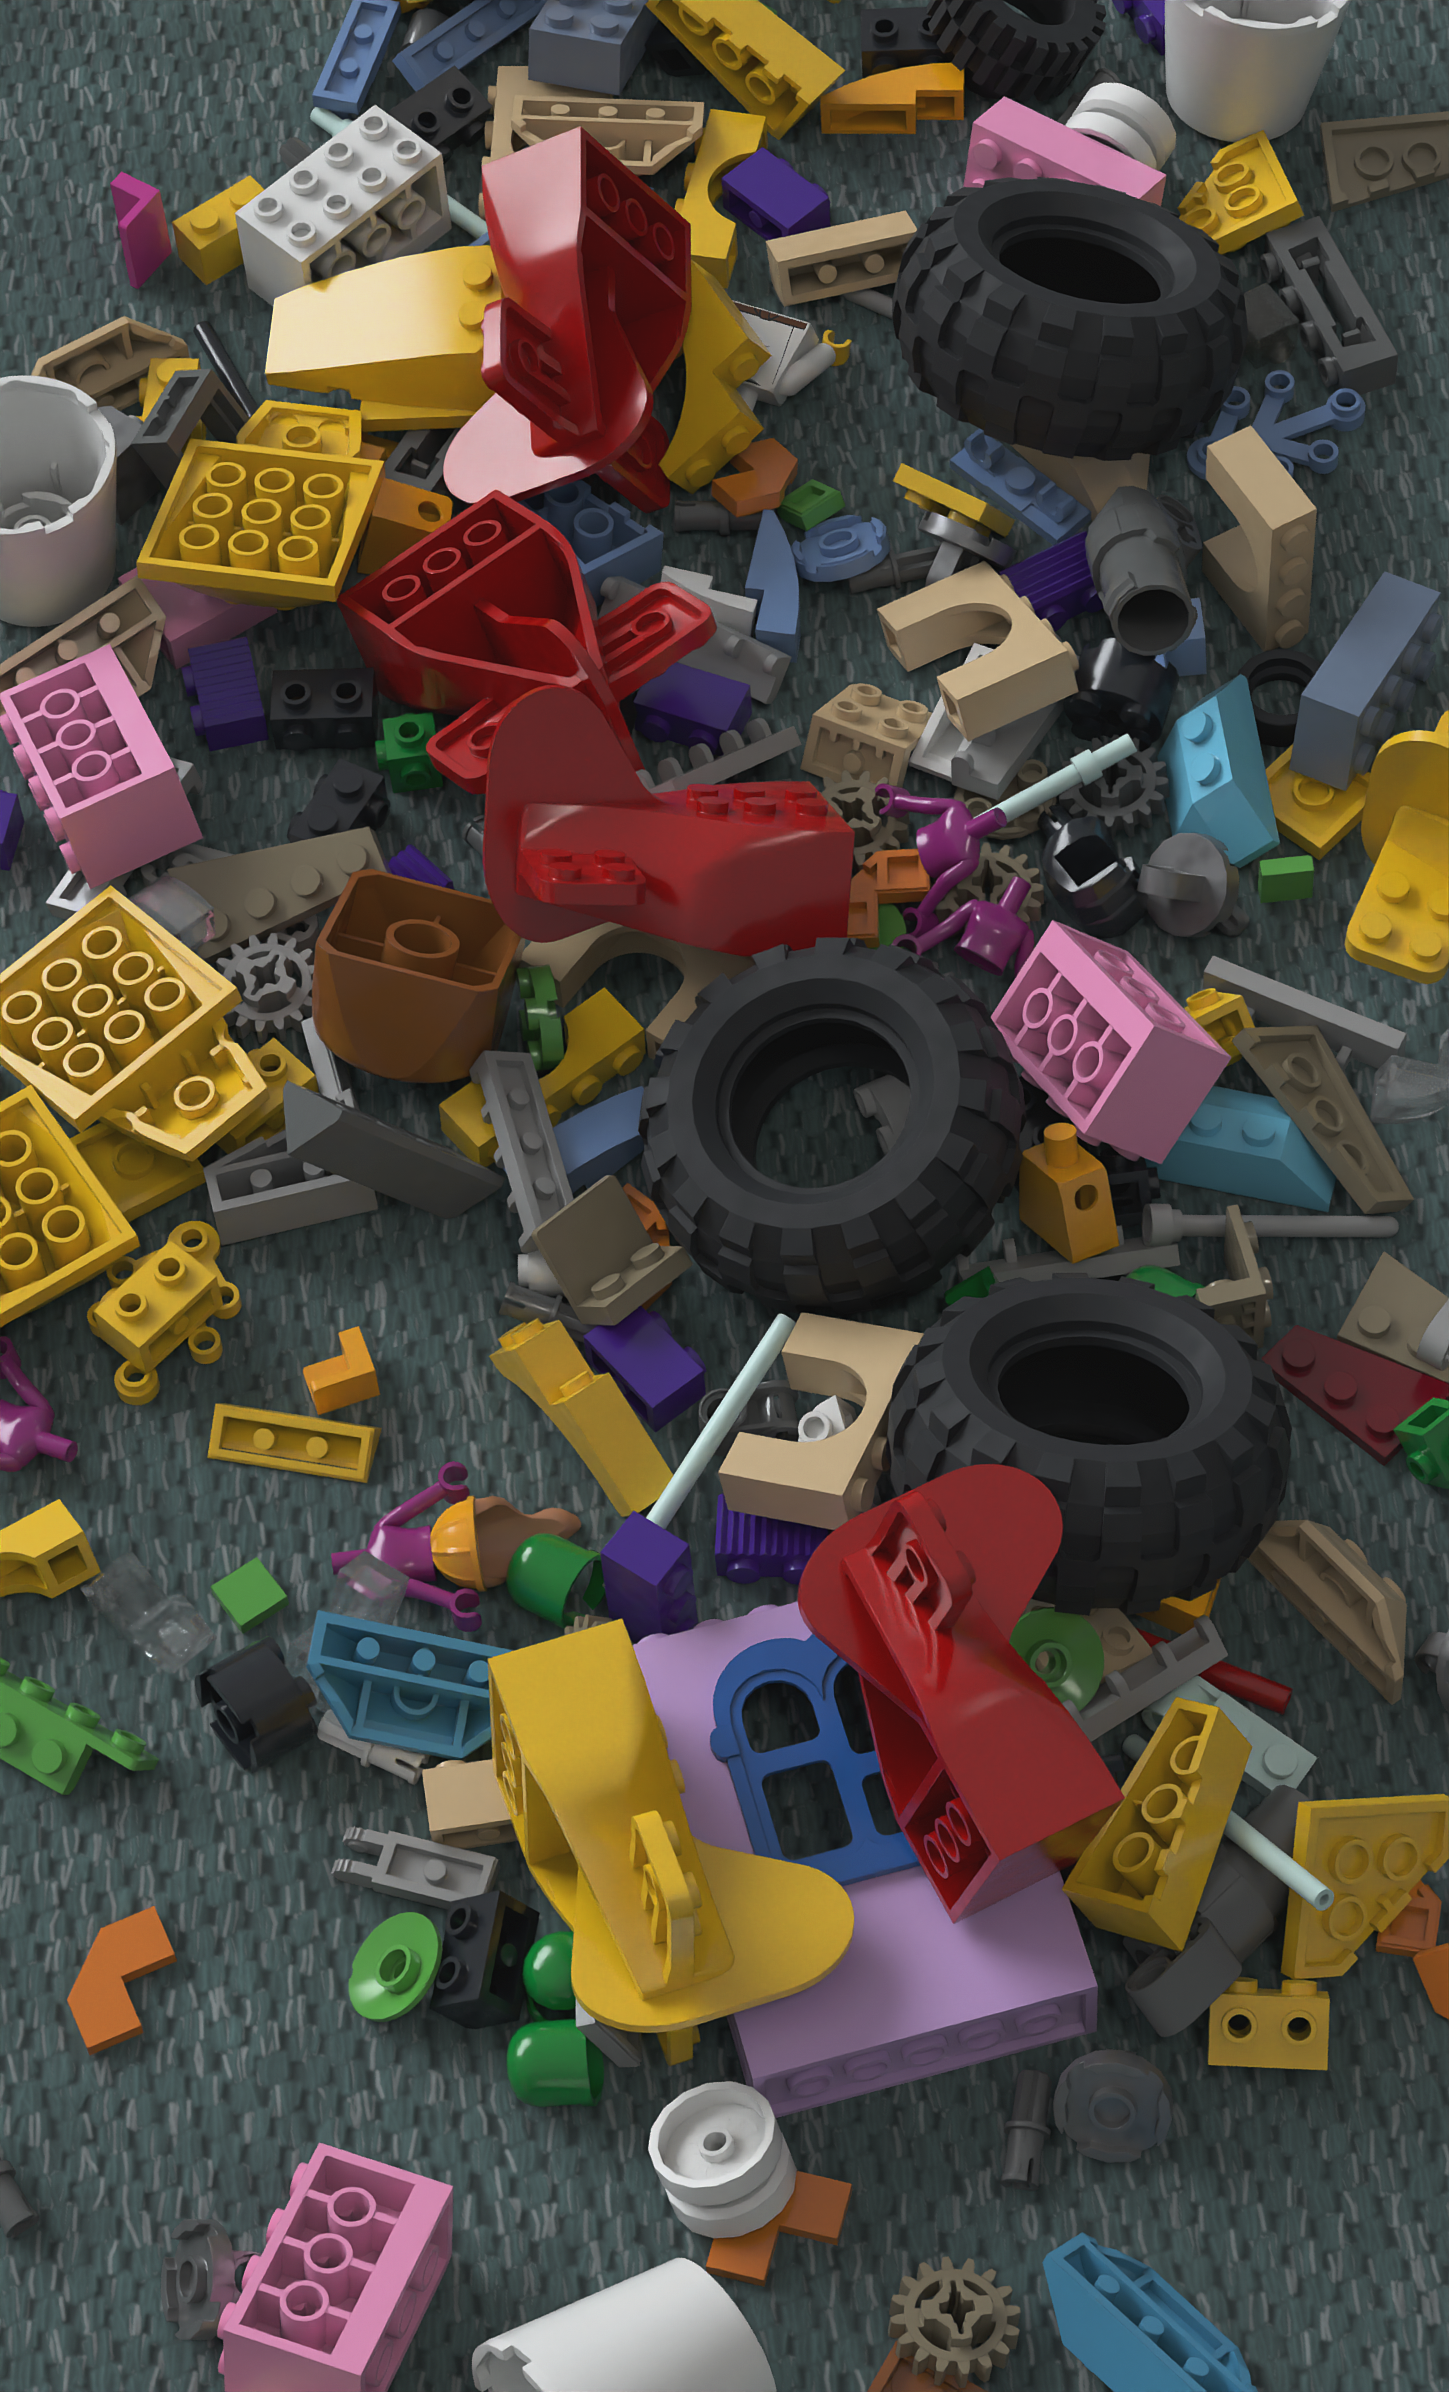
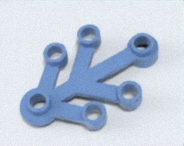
[1187,370,1365,480]

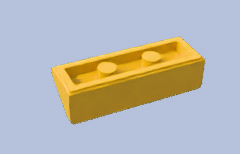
[207,1403,382,1483]

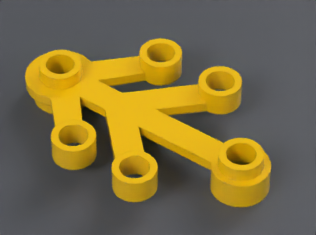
[87,1221,242,1405]

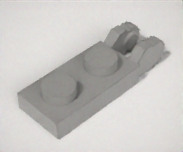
[331,1826,500,1910]

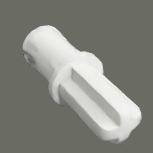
[317,1709,430,1785]

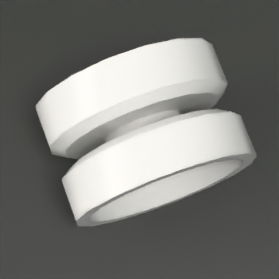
[1065,83,1176,171]
[648,2081,797,2238]

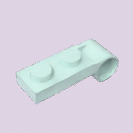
[1141,1675,1317,1796]

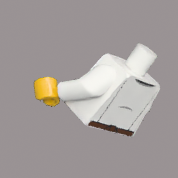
[732,300,851,412]

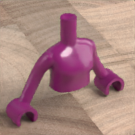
[875,783,1007,938]
[891,876,1035,979]
[0,1336,78,1472]
[331,1461,482,1632]

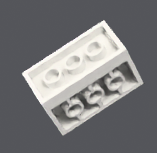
[235,105,452,307]

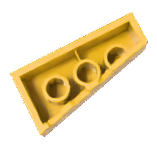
[645,0,845,140]
[1062,1697,1253,1952]

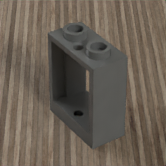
[131,369,249,491]

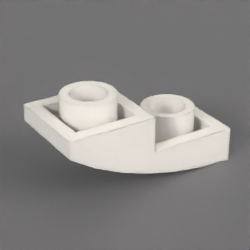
[661,566,758,638]

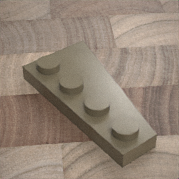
[1320,111,1449,212]
[167,827,392,965]
[1232,1025,1414,1214]
[1337,1252,1449,1383]

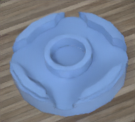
[791,515,890,582]

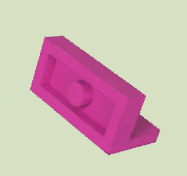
[110,171,172,289]

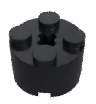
[1064,638,1179,752]
[195,1636,318,1773]

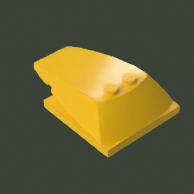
[265,245,505,432]
[136,400,385,610]
[0,885,270,1162]
[0,1085,140,1327]

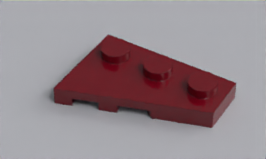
[1261,1325,1449,1466]

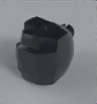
[1037,805,1148,939]

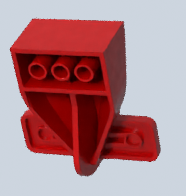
[443,126,692,514]
[336,489,717,794]
[483,685,855,956]
[798,1464,1125,1924]

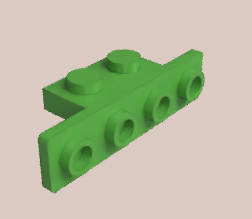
[0,1657,159,1795]

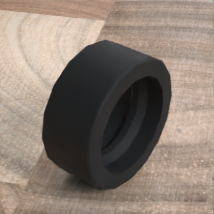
[1237,649,1321,747]

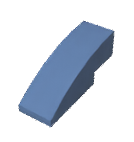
[745,509,801,663]
[503,1086,644,1194]

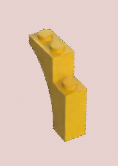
[658,260,772,494]
[489,1318,673,1517]

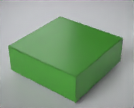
[776,479,845,531]
[1258,855,1314,903]
[210,1557,289,1634]

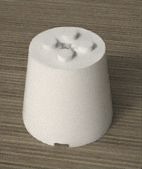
[1165,0,1351,142]
[0,376,117,627]
[472,2258,777,2392]

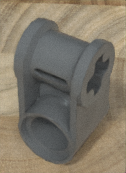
[699,1380,799,1456]

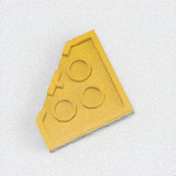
[1177,130,1304,255]
[1281,1794,1449,1979]

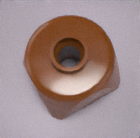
[312,869,526,1084]

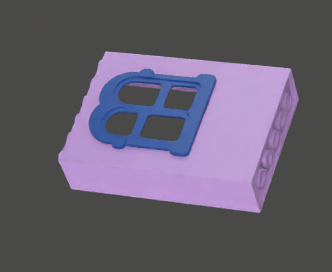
[633,1602,1098,2118]

